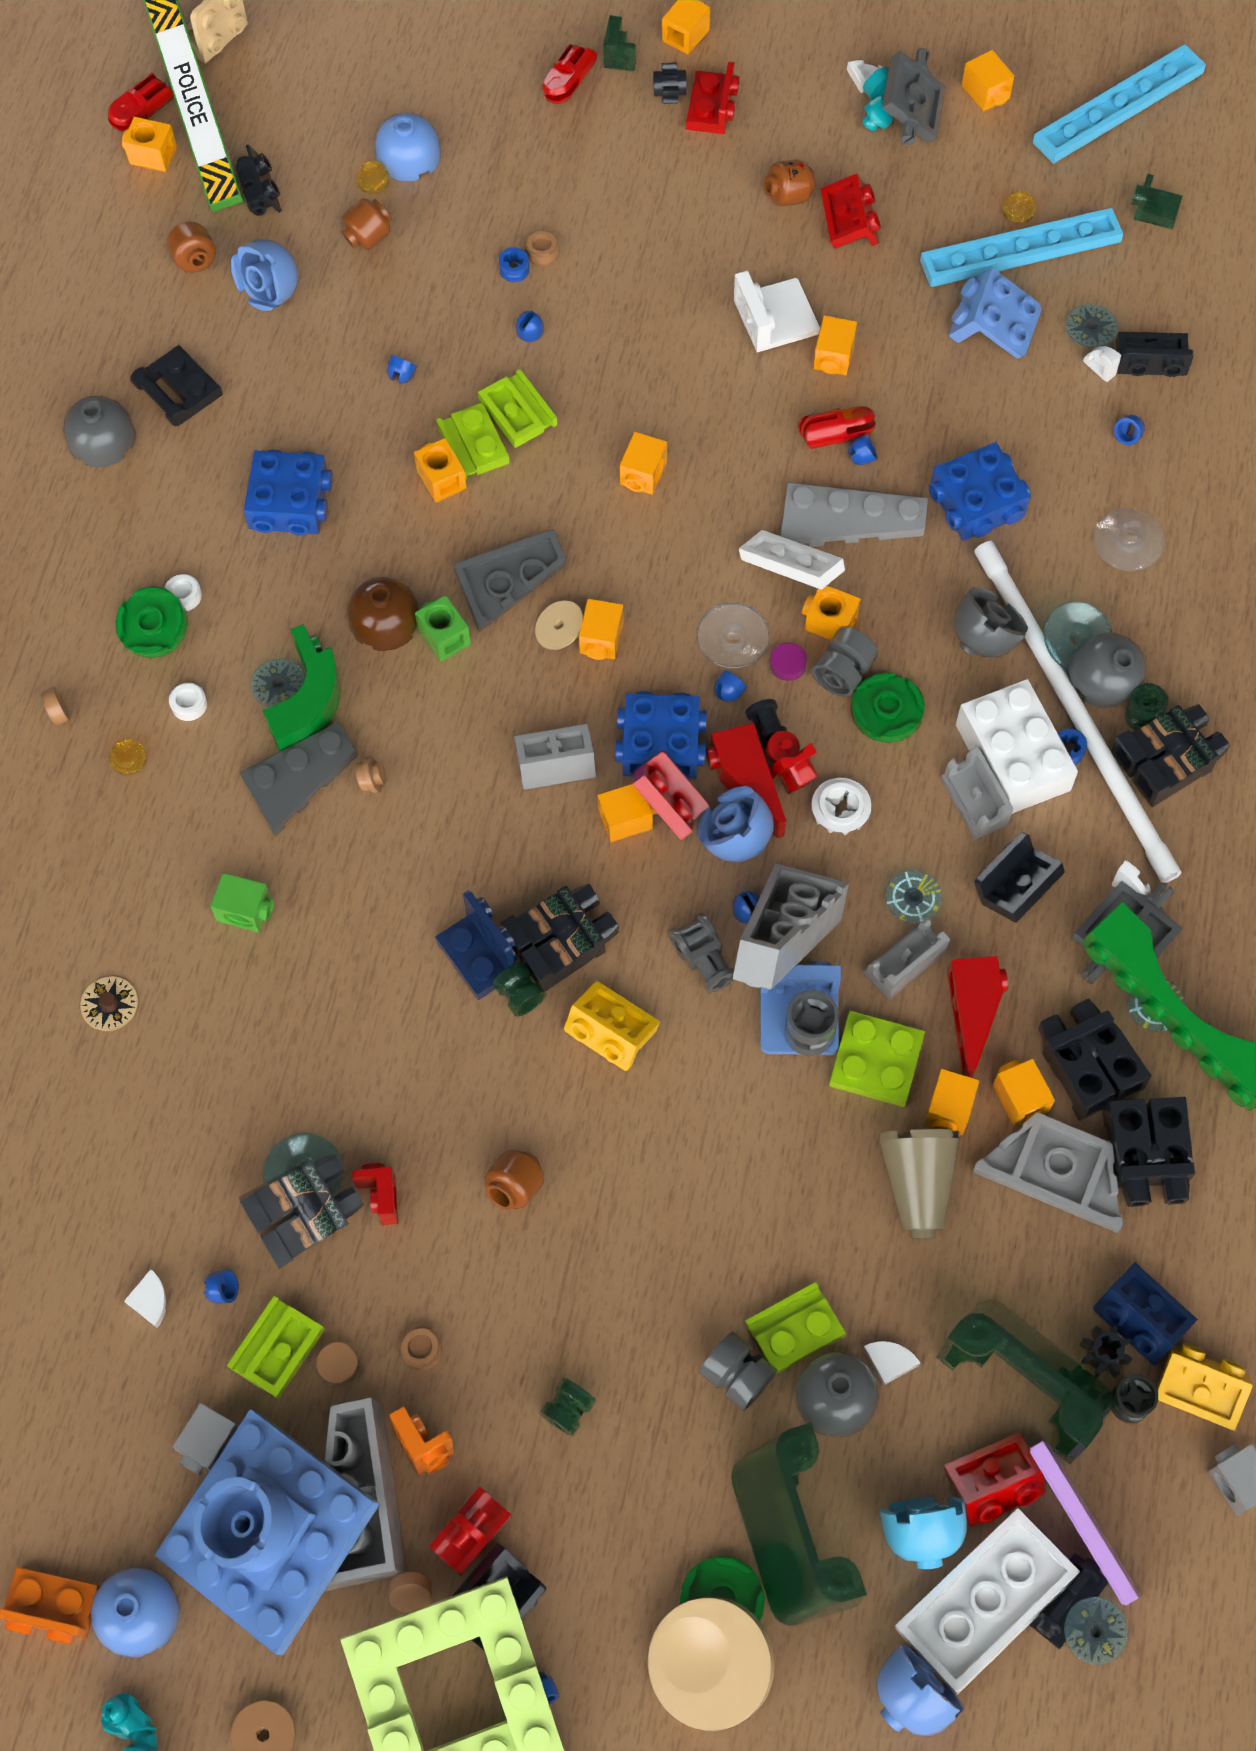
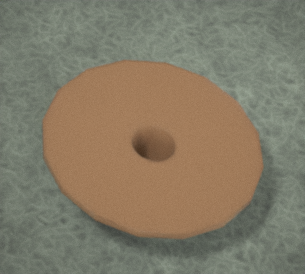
[230,1700,296,1751]

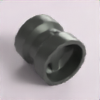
[1109,1374,1158,1424]

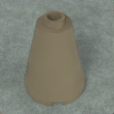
[879,1129,960,1239]

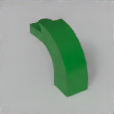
[263,624,341,752]

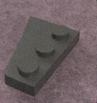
[240,722,357,837]

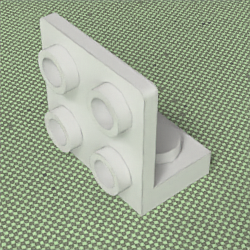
[734,271,820,352]

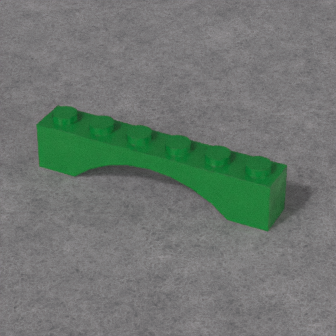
[1082,902,1256,1111]

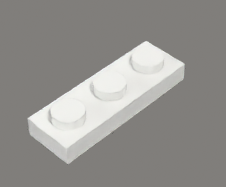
[739,530,845,590]

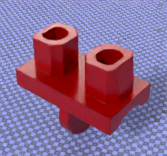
[767,731,818,794]
[429,1487,512,1576]

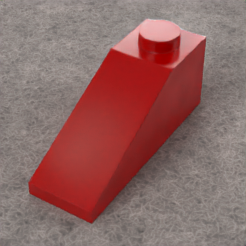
[705,723,786,838]
[947,956,1008,1078]

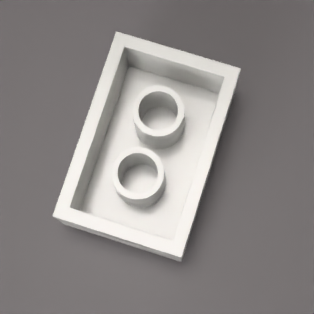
[956,679,1078,814]

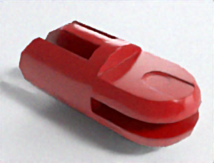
[542,44,597,104]
[108,72,174,132]
[798,406,876,449]

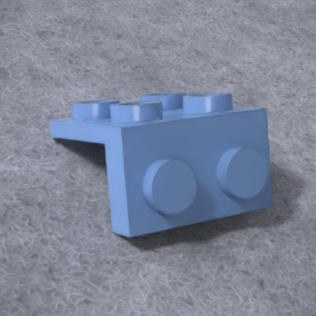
[948,267,1042,359]
[760,961,841,1055]

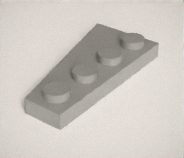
[781,483,928,547]

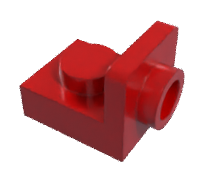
[352,1163,398,1225]

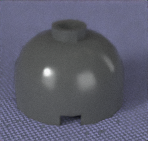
[63,396,136,467]
[954,587,1028,658]
[1069,633,1146,708]
[796,1351,879,1437]

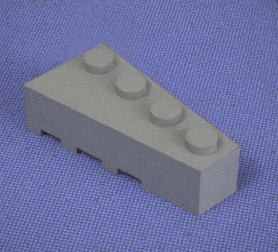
[733,863,849,990]
[325,1398,407,1591]

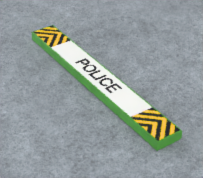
[144,0,244,212]

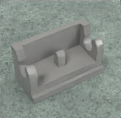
[514,724,596,790]
[940,747,1014,840]
[863,918,950,1000]

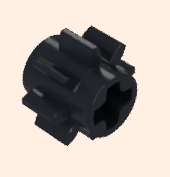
[653,62,687,104]
[1079,1325,1133,1378]

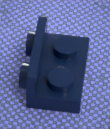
[1093,1262,1198,1365]

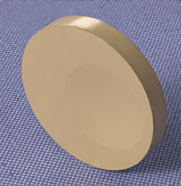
[648,1597,775,1731]

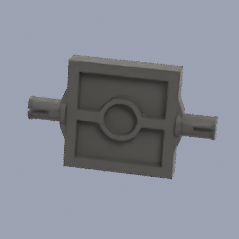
[882,48,946,145]
[1072,881,1183,984]

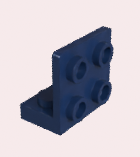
[435,890,518,1000]

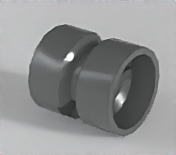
[811,627,878,697]
[784,990,839,1056]
[699,1331,778,1411]

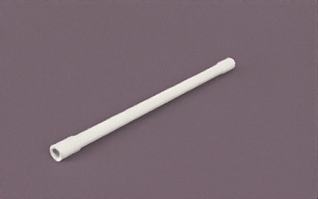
[974,541,1182,883]

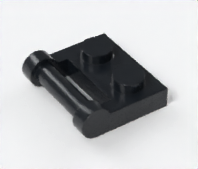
[130,345,223,426]

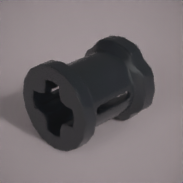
[745,699,787,747]

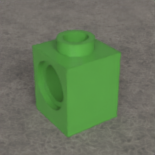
[415,595,471,662]
[210,873,274,932]

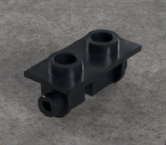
[235,144,282,216]
[1029,1553,1109,1650]

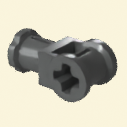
[668,912,734,993]

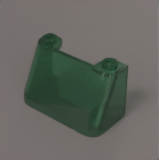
[936,1300,1113,1464]
[731,1422,867,1626]

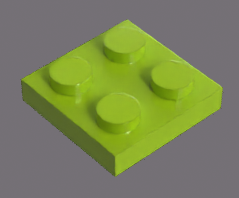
[829,1011,925,1107]

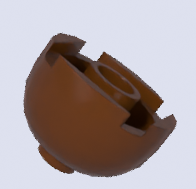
[348,577,419,651]

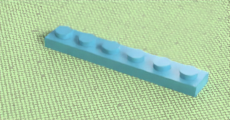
[1033,44,1206,164]
[920,208,1123,287]

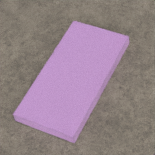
[1030,1441,1142,1606]

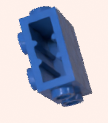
[929,442,1031,541]
[244,449,333,535]
[616,691,707,779]

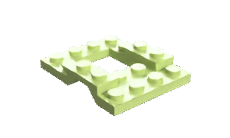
[341,1576,565,1751]

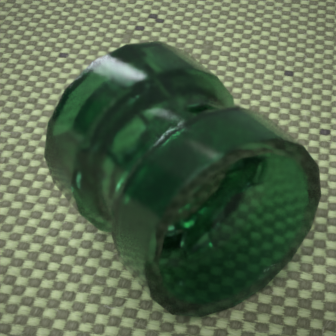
[1124,683,1168,730]
[493,962,546,1017]
[539,1378,596,1437]

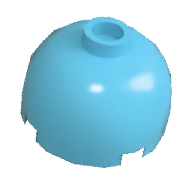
[880,1497,967,1569]

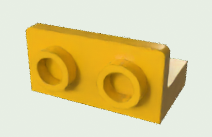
[564,981,660,1071]
[1157,1343,1253,1431]

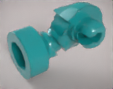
[863,67,893,131]
[101,1693,158,1751]

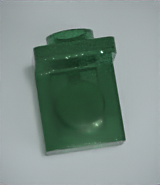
[603,15,636,71]
[1131,174,1183,229]

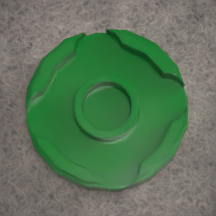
[115,586,188,659]
[851,672,925,743]
[679,1556,765,1621]

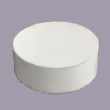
[165,574,202,611]
[169,683,207,721]

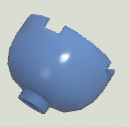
[375,113,441,181]
[231,239,298,311]
[697,786,774,863]
[90,1567,180,1658]
[876,1645,964,1736]

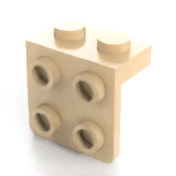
[187,0,248,64]

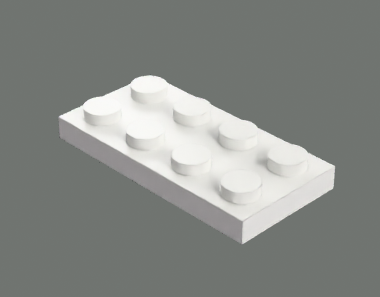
[895,1508,1080,1696]

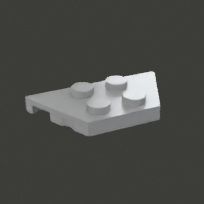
[973,1112,1123,1233]

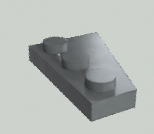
[453,529,567,632]

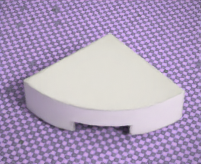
[847,60,882,93]
[1083,346,1122,382]
[1111,860,1151,897]
[124,1270,166,1328]
[863,1341,920,1385]

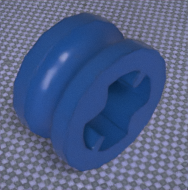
[499,247,529,282]
[1058,729,1087,765]

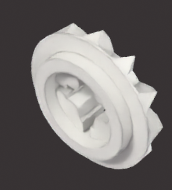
[811,778,871,835]

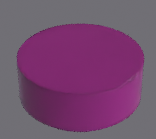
[770,643,807,681]

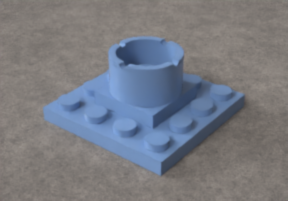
[155,1409,380,1655]

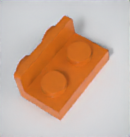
[389,1406,454,1475]
[0,1567,100,1645]

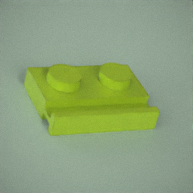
[478,369,557,448]
[436,402,510,480]
[745,1282,846,1375]
[227,1296,325,1400]

